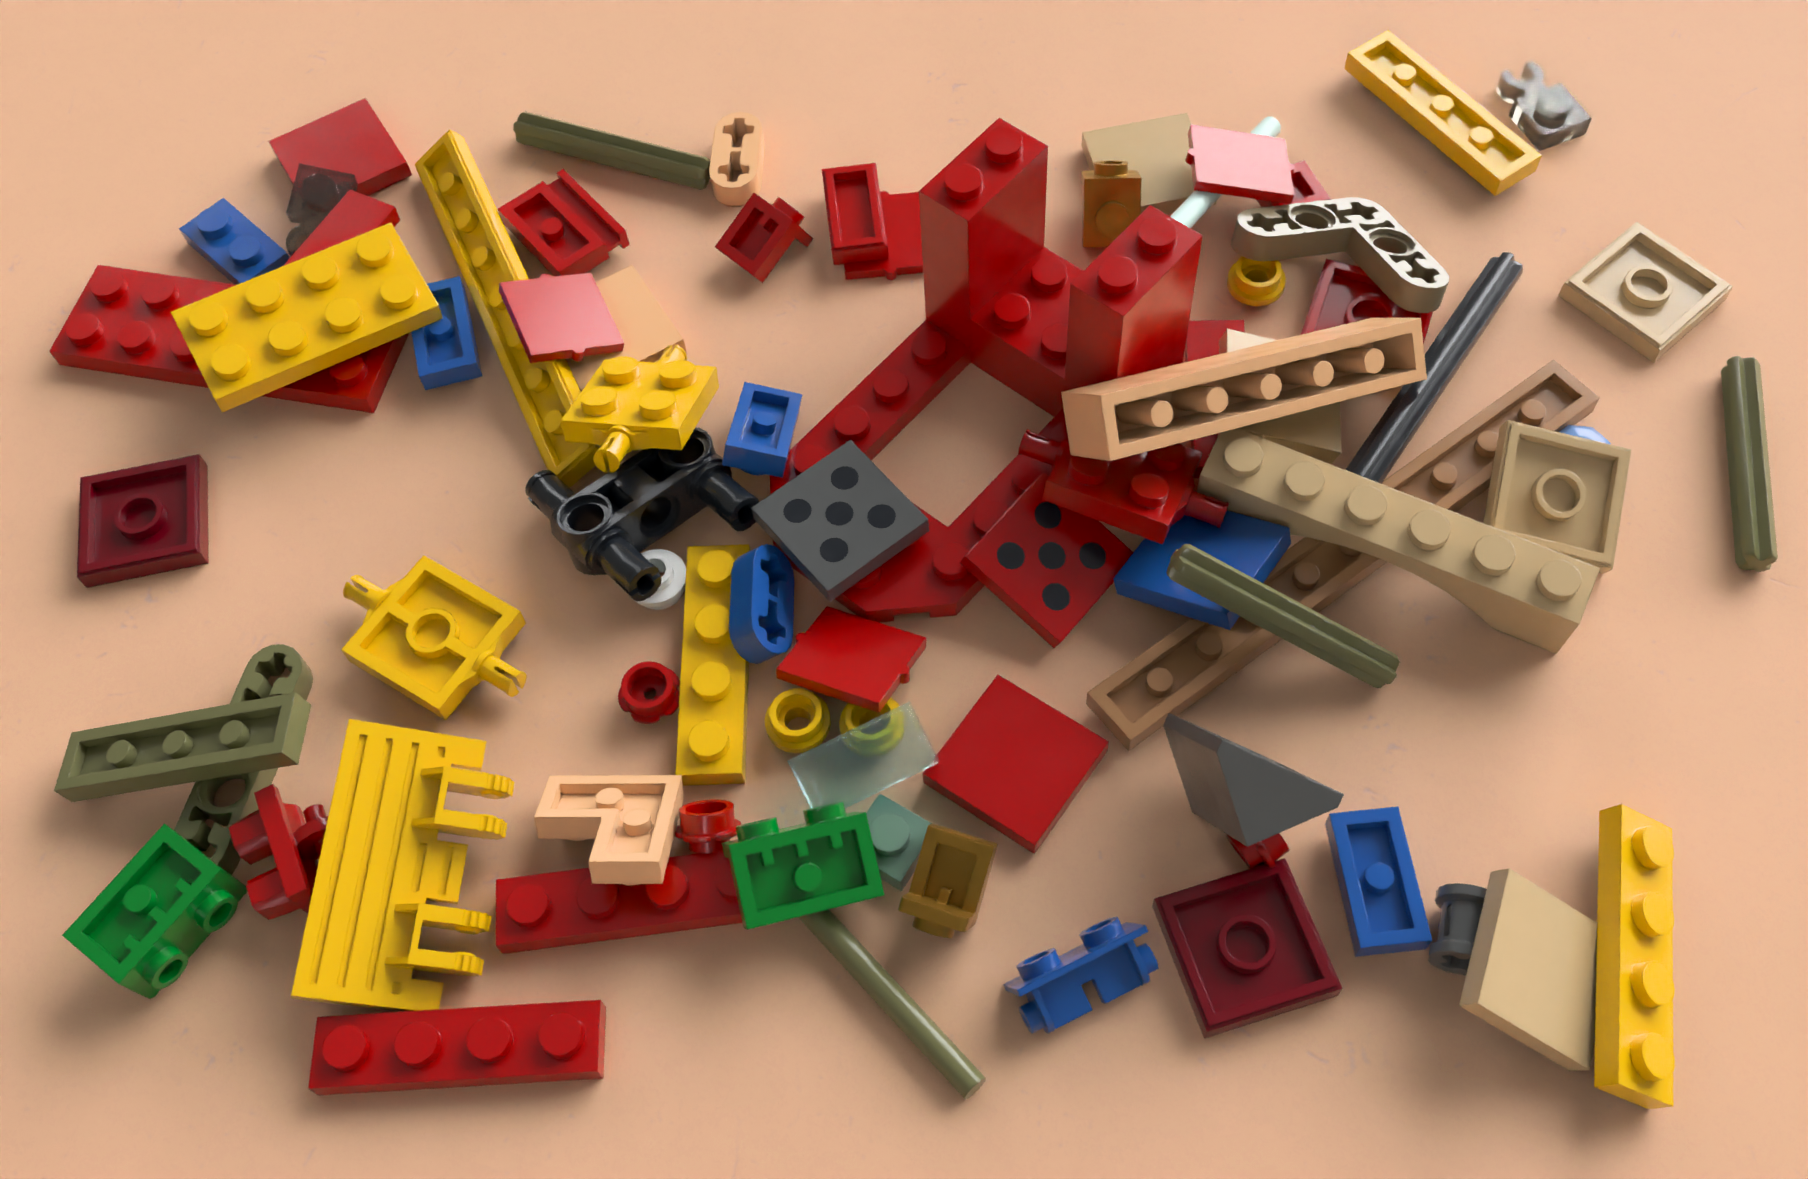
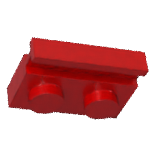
[498,169,630,277]

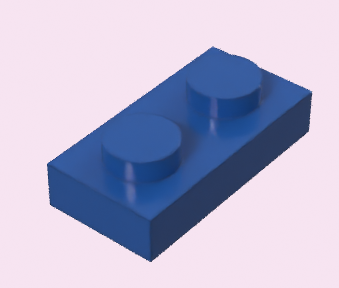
[179,198,290,285]
[411,276,482,390]
[722,382,803,478]
[1325,806,1432,957]

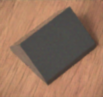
[1163,713,1344,847]

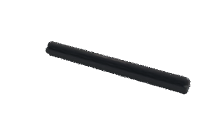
[1345,252,1523,484]

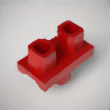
[228,784,328,920]

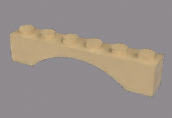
[1197,428,1600,654]

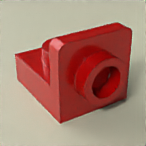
[715,193,814,283]

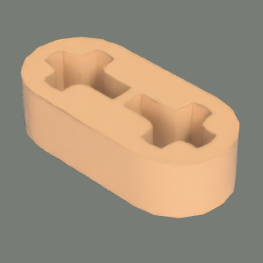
[709,112,765,207]

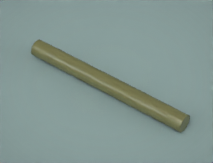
[798,909,986,1099]

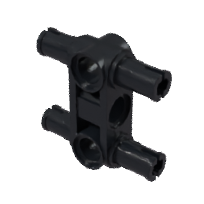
[525,427,759,602]

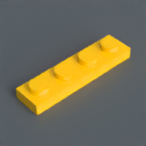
[1344,30,1542,196]
[675,544,751,786]
[1594,804,1675,1109]

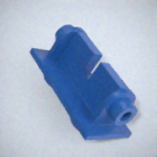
[1003,917,1159,1034]

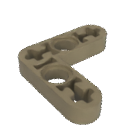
[1231,197,1449,313]

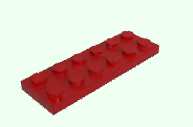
[49,265,409,413]

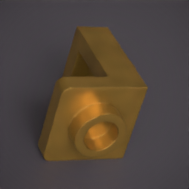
[1081,160,1142,247]
[898,824,998,938]

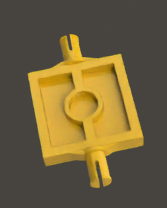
[561,345,719,473]
[341,555,527,720]

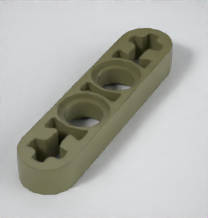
[174,644,313,875]

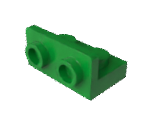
[722,801,884,930]
[62,824,247,999]

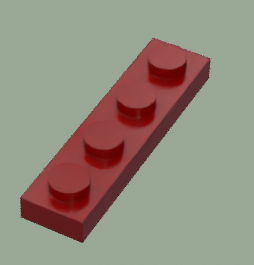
[496,850,742,954]
[308,1000,606,1096]

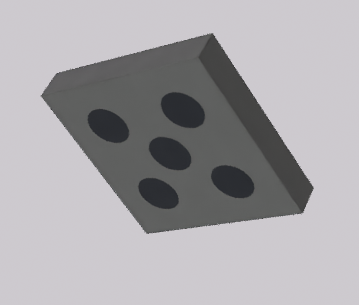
[751,440,929,602]

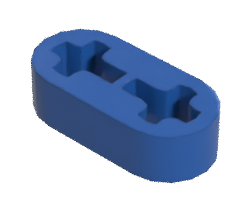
[729,544,795,664]

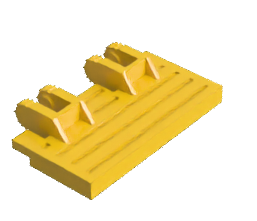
[291,719,515,1012]

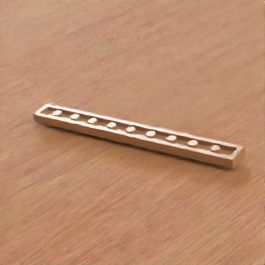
[1086,359,1599,751]

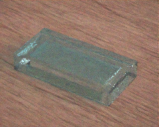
[787,701,940,808]

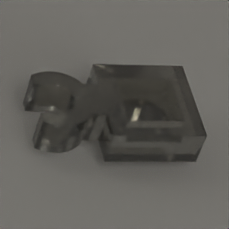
[1496,61,1592,151]
[286,163,358,257]

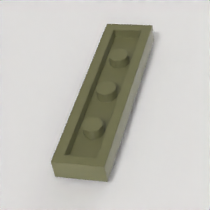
[54,692,311,802]

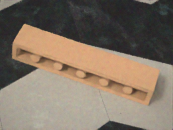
[1061,318,1427,461]

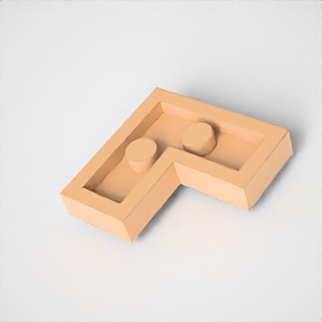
[534,775,684,885]

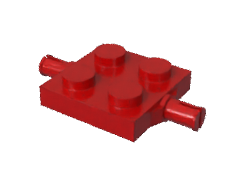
[1018,429,1229,545]

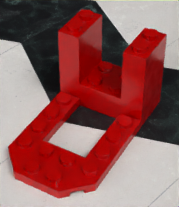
[770,118,1203,623]

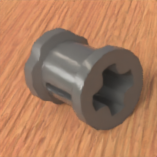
[1428,883,1487,976]

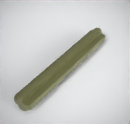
[513,112,710,190]
[1721,356,1778,572]
[1166,544,1400,688]

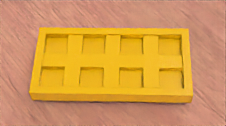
[171,223,443,413]

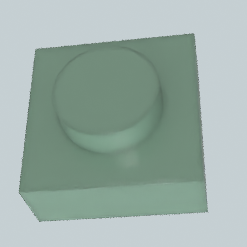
[866,793,932,891]

